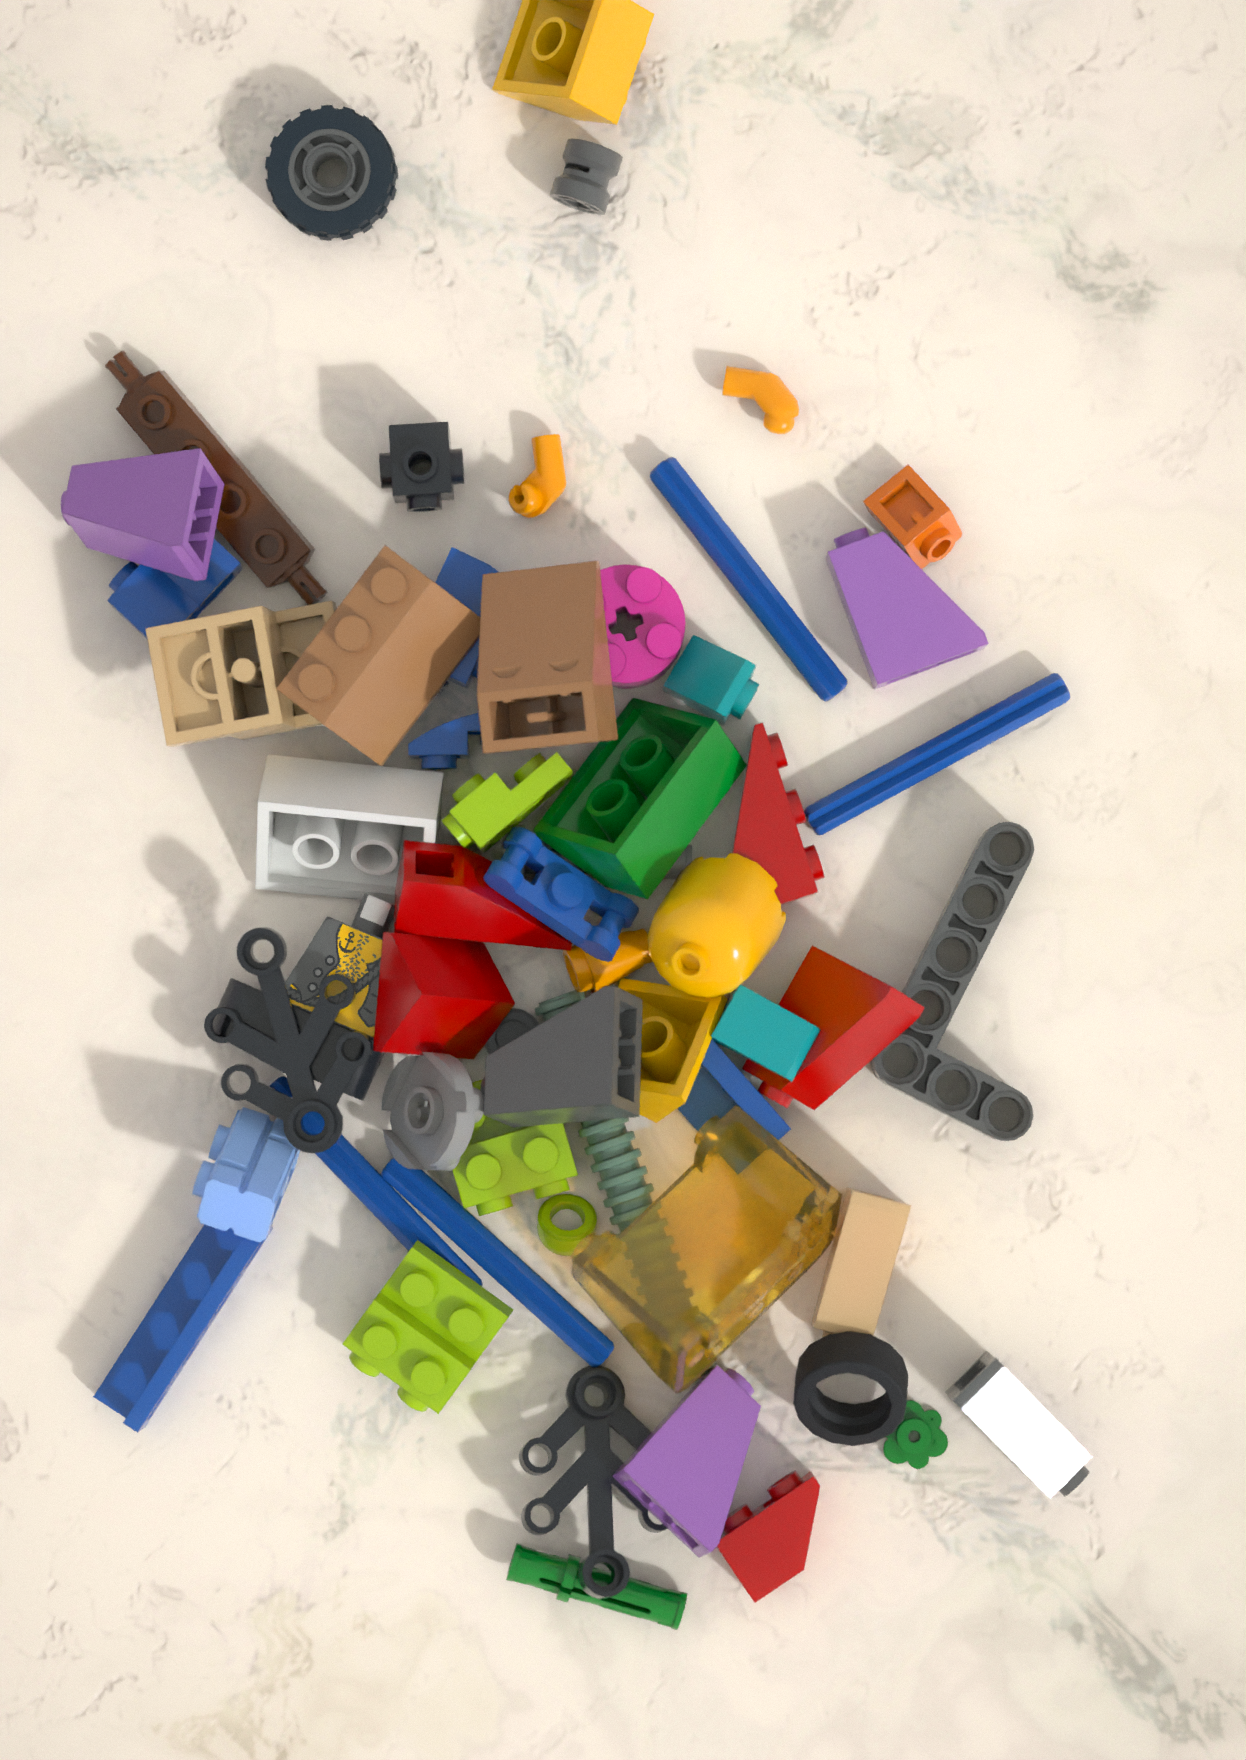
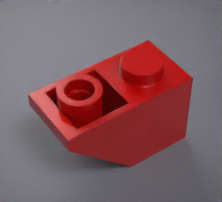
[717,1470,820,1603]

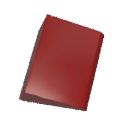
[373,932,515,1060]

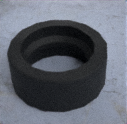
[793,1331,908,1446]

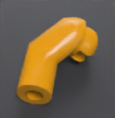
[722,366,799,434]

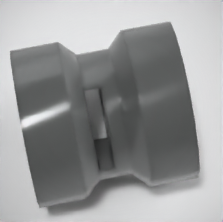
[550,138,623,215]

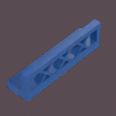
[93,1224,273,1433]

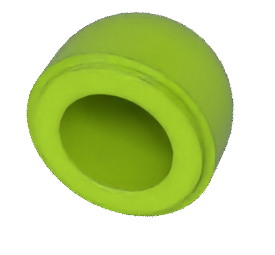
[537,1194,597,1256]

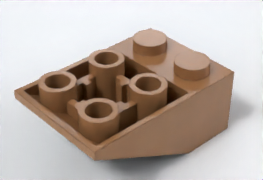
[477,561,618,754]

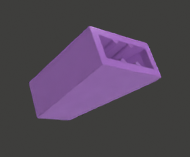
[61,448,224,581]
[825,527,989,690]
[612,1365,761,1558]

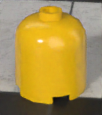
[647,853,786,998]

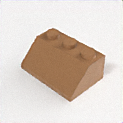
[276,545,480,766]

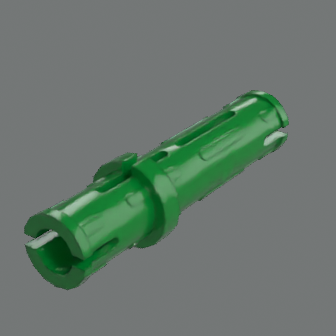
[506,1543,688,1630]

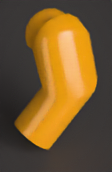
[508,434,566,518]

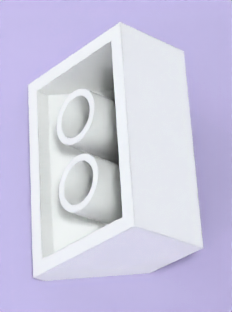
[255,754,444,903]

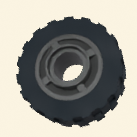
[265,105,398,241]

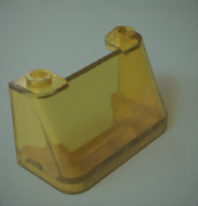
[571,1105,842,1394]

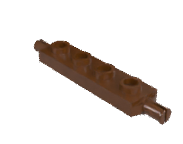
[105,351,328,605]

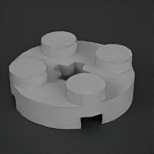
[382,1052,484,1171]

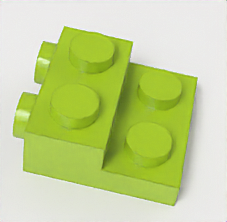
[441,752,573,853]
[453,1079,578,1216]
[342,1240,514,1414]

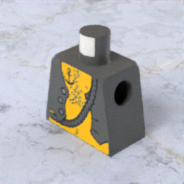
[285,894,395,1038]

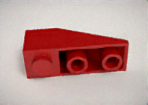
[732,723,825,905]
[394,840,572,951]

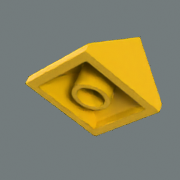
[618,978,728,1123]

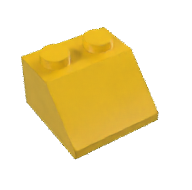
[492,0,654,125]

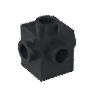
[379,422,464,512]

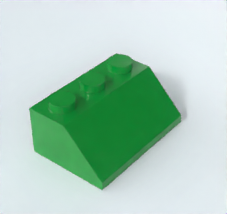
[533,698,747,900]

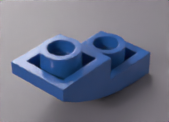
[408,713,482,770]

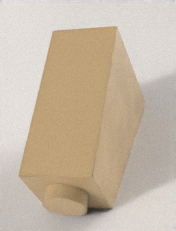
[811,1188,911,1337]

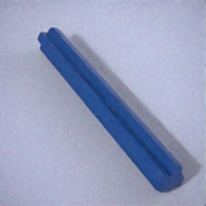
[650,457,848,702]
[804,673,1071,835]
[269,1076,483,1286]
[381,1158,614,1368]

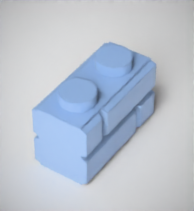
[192,1107,300,1243]

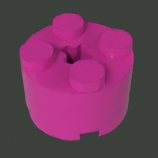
[600,564,685,689]

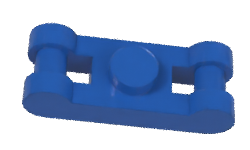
[484,827,639,962]

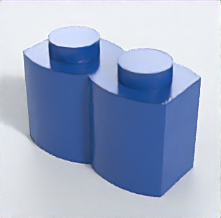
[107,539,243,639]

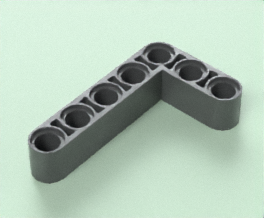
[871,822,1034,1141]

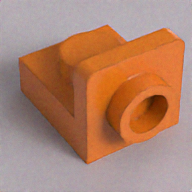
[863,464,962,569]

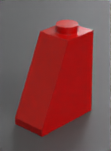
[742,945,925,1111]

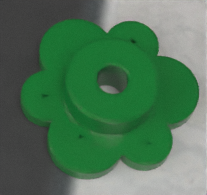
[883,1400,948,1469]

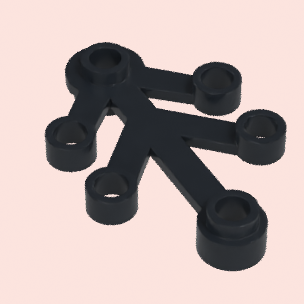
[204,927,373,1153]
[519,1366,668,1599]

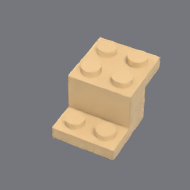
[145,601,337,747]

